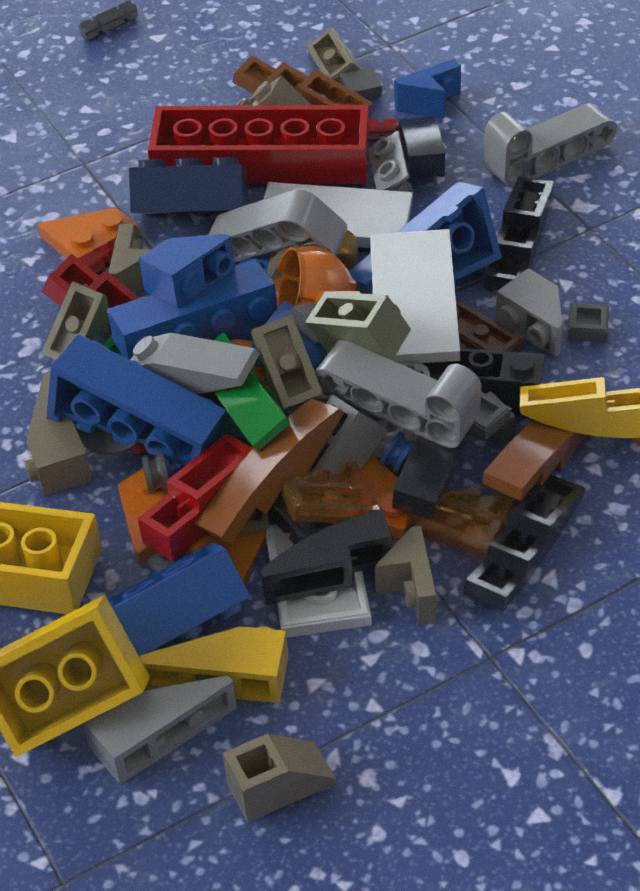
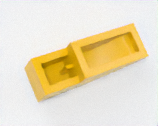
[520,377,640,438]

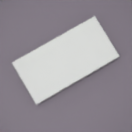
[263,182,413,248]
[370,229,460,363]

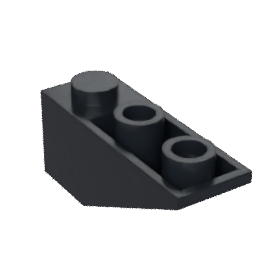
[422,348,545,417]

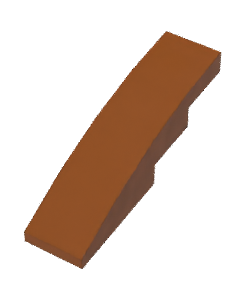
[232,55,373,111]
[195,399,344,545]
[483,420,588,501]

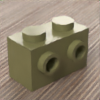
[305,291,411,360]

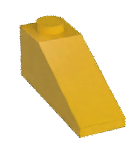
[139,626,289,703]

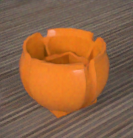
[273,245,357,308]

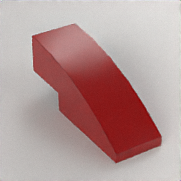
[41,254,139,335]
[137,433,253,562]

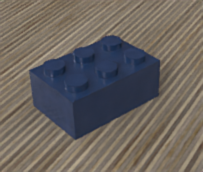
[129,157,249,213]

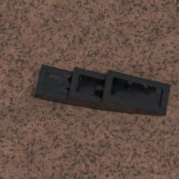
[484,176,554,290]
[463,474,585,611]

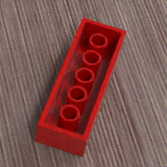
[148,105,369,185]

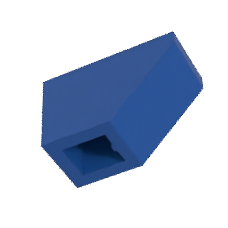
[139,234,235,308]

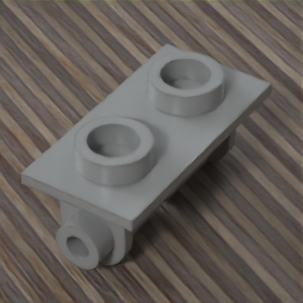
[368,131,412,192]

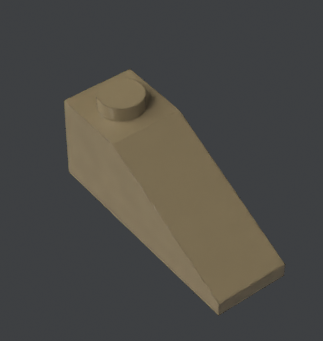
[23,372,92,496]

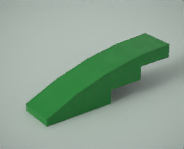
[213,332,291,451]

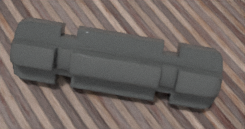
[79,0,138,40]

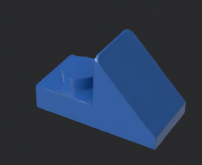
[394,59,461,118]

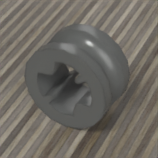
[141,453,168,494]

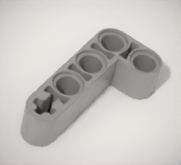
[484,103,617,188]
[209,189,348,262]
[315,340,481,448]

